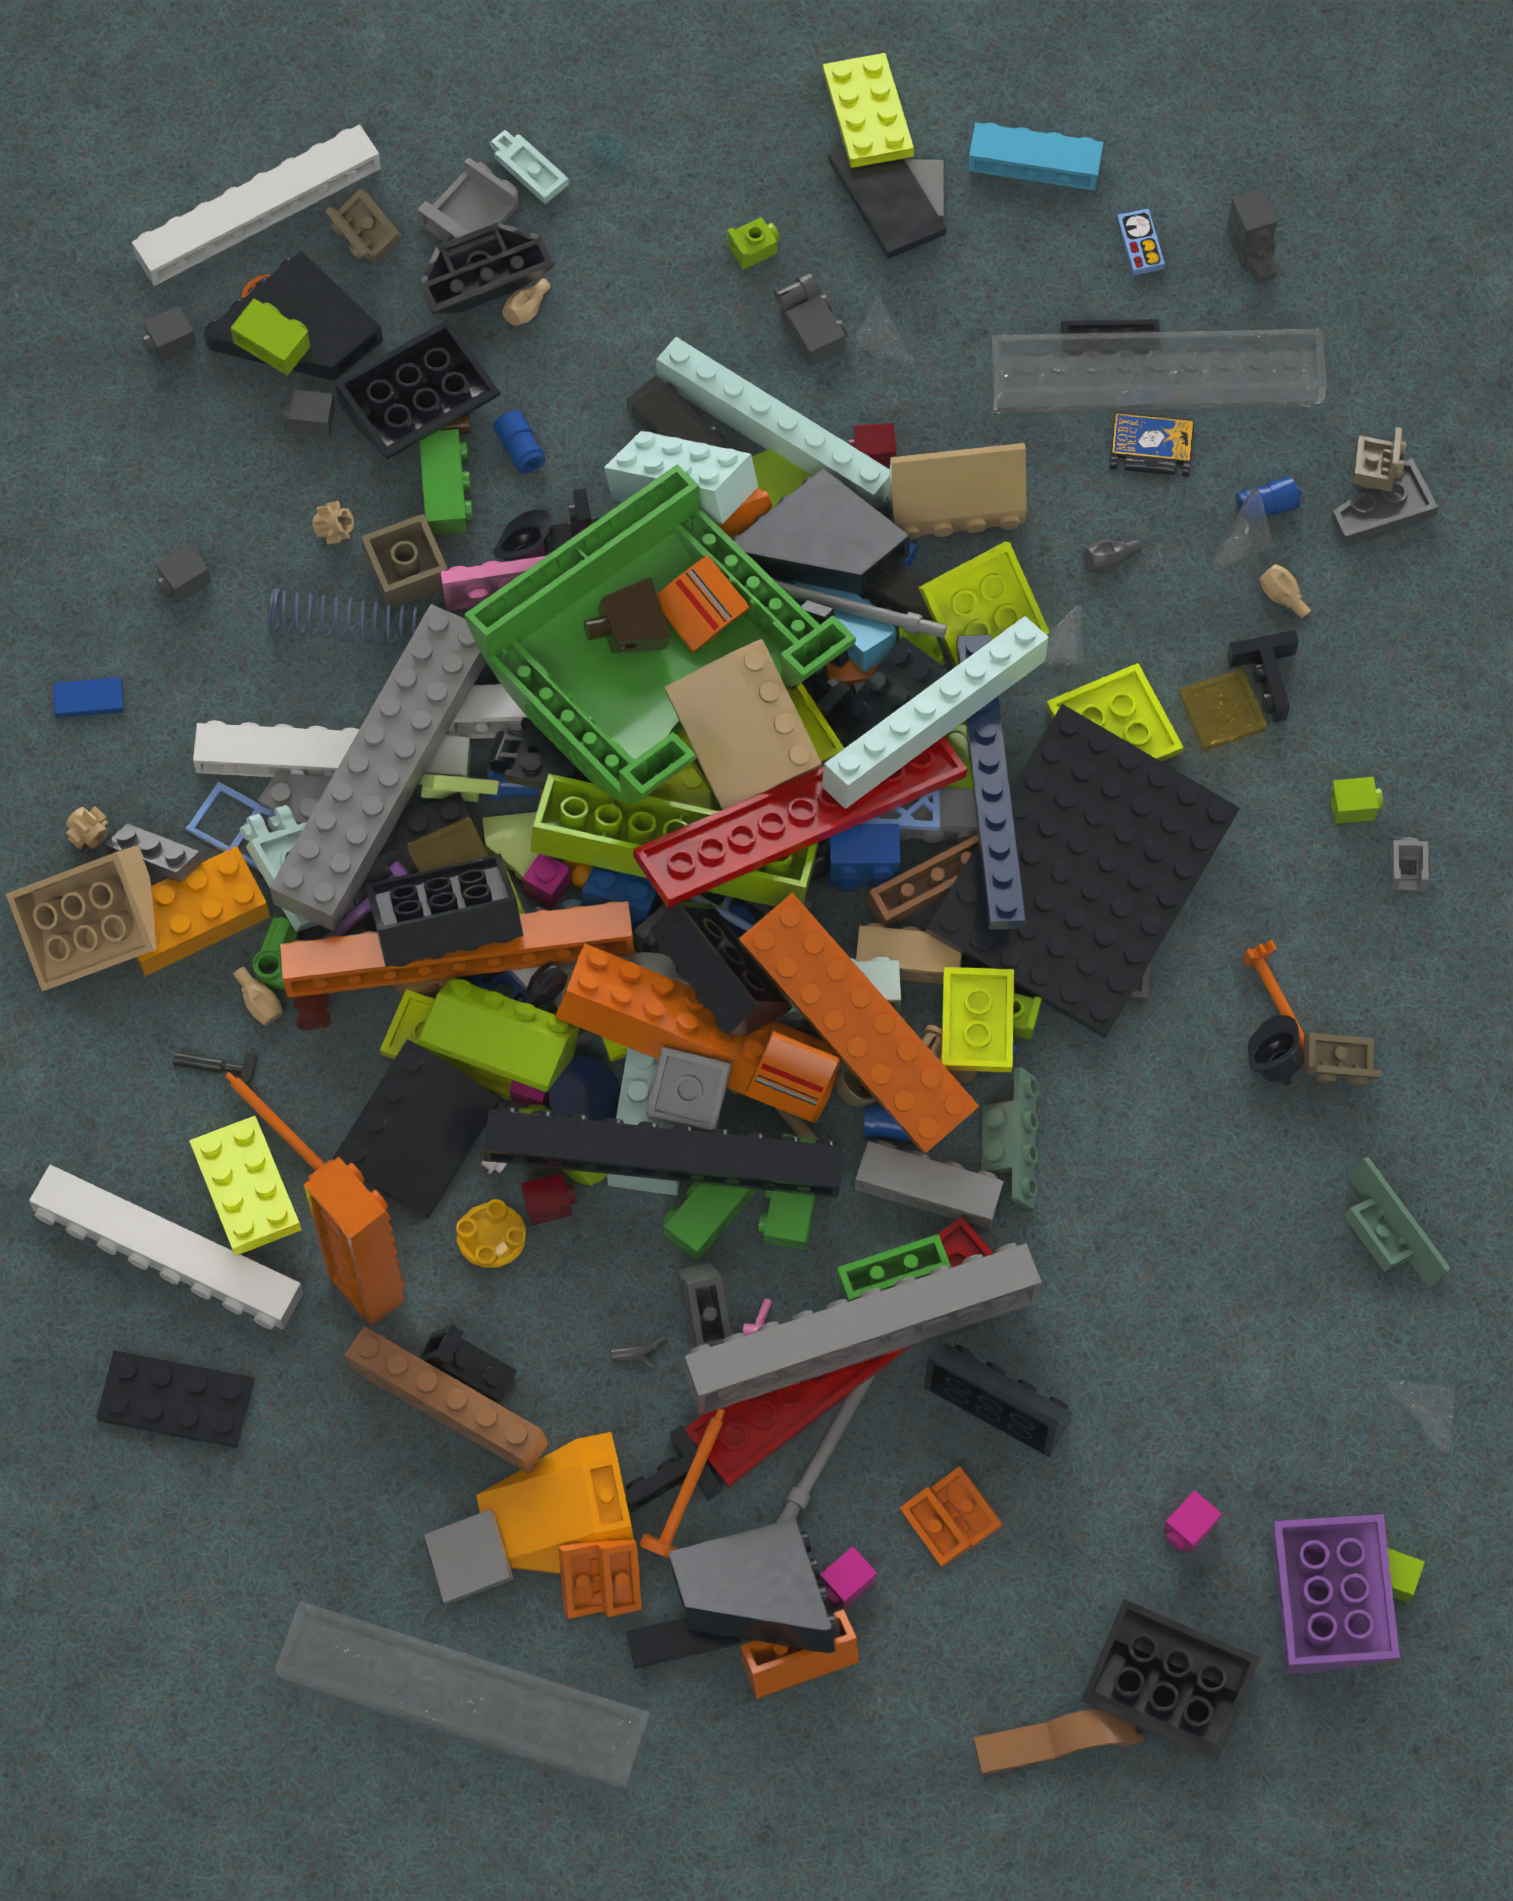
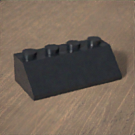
[649,902,793,1035]

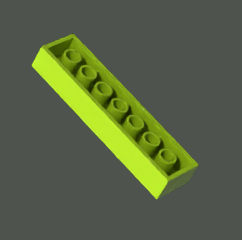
[530,774,818,907]

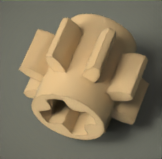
[312,501,354,545]
[66,806,109,849]

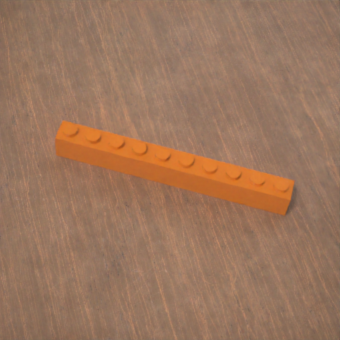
[280,901,635,998]

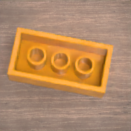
[135,846,270,976]

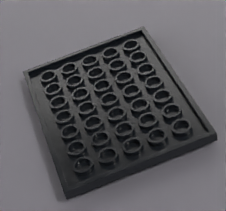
[925,704,1240,1038]

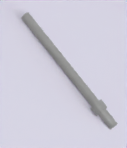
[773,579,947,639]
[777,1374,876,1523]

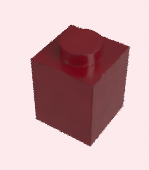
[847,423,896,468]
[521,1173,576,1226]

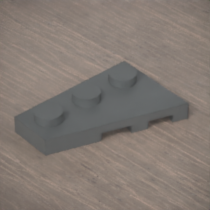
[1332,457,1439,544]

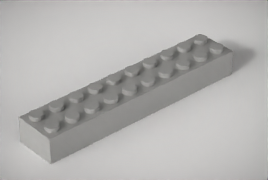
[270,604,486,932]
[685,1243,1042,1416]

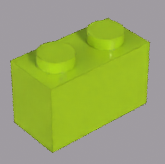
[231,298,311,376]

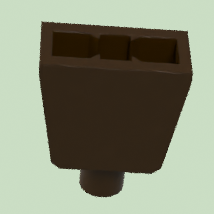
[584,577,671,654]

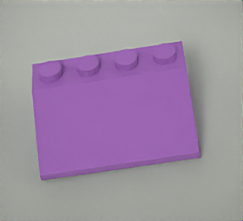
[1271,1514,1400,1675]

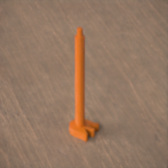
[1242,940,1304,1055]
[225,1072,333,1179]
[640,1408,725,1558]

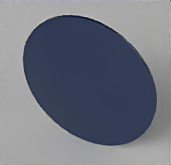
[548,1056,621,1121]

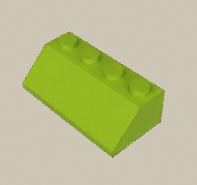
[418,977,579,1092]

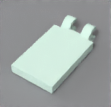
[240,805,356,932]

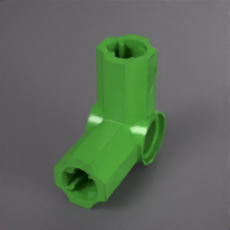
[252,917,319,999]

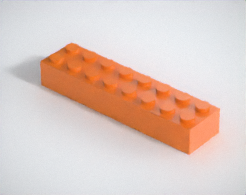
[738,892,979,1154]
[555,943,841,1124]
[304,1157,405,1327]

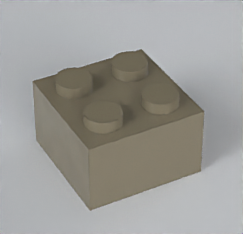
[361,514,448,609]

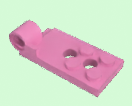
[441,556,546,612]

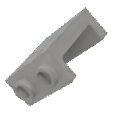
[417,158,519,243]

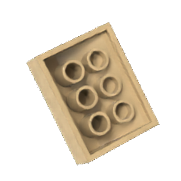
[888,443,1027,540]
[664,639,822,810]
[6,845,157,992]

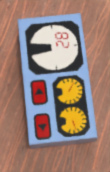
[1117,209,1165,275]

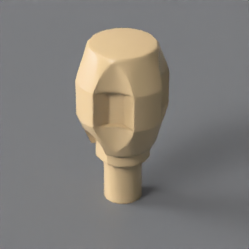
[502,279,551,326]
[1259,564,1311,619]
[233,966,283,1026]

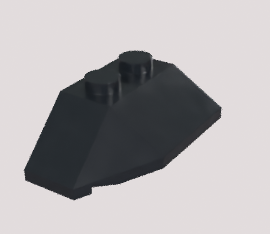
[419,222,554,314]

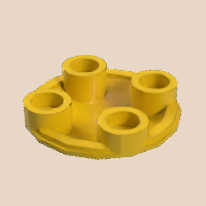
[456,1199,526,1268]

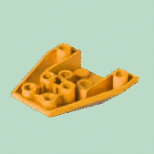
[476,1432,640,1574]

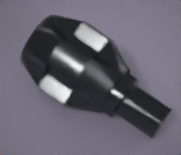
[522,961,569,1008]

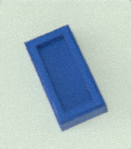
[53,677,124,718]

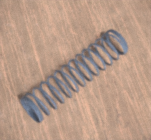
[268,588,429,648]

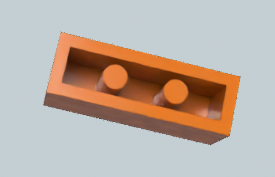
[740,1609,859,1699]

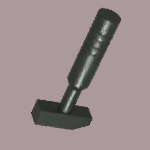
[173,1051,258,1085]

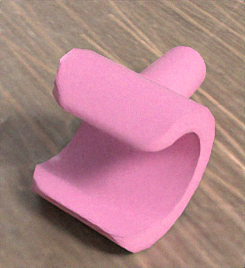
[743,1299,772,1336]

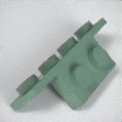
[981,1067,1039,1210]
[1343,1157,1450,1288]

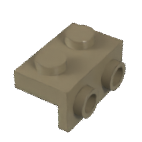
[325,188,403,263]
[1352,427,1407,492]
[1303,1033,1381,1087]

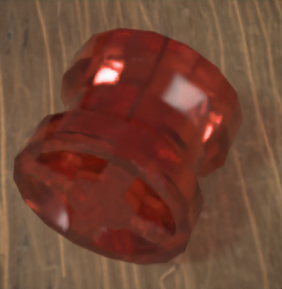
[294,993,331,1030]

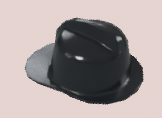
[493,510,553,562]
[1248,1015,1304,1086]

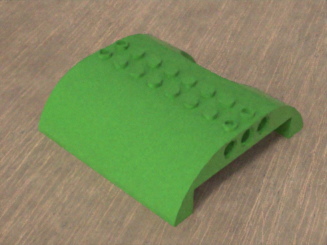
[464,464,856,804]

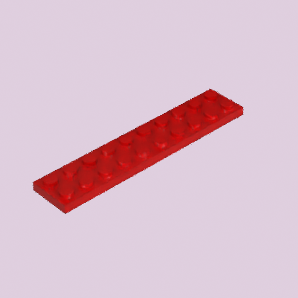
[633,736,968,908]
[685,1216,994,1488]

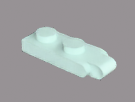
[490,130,569,204]

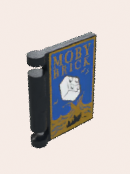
[1110,412,1194,477]

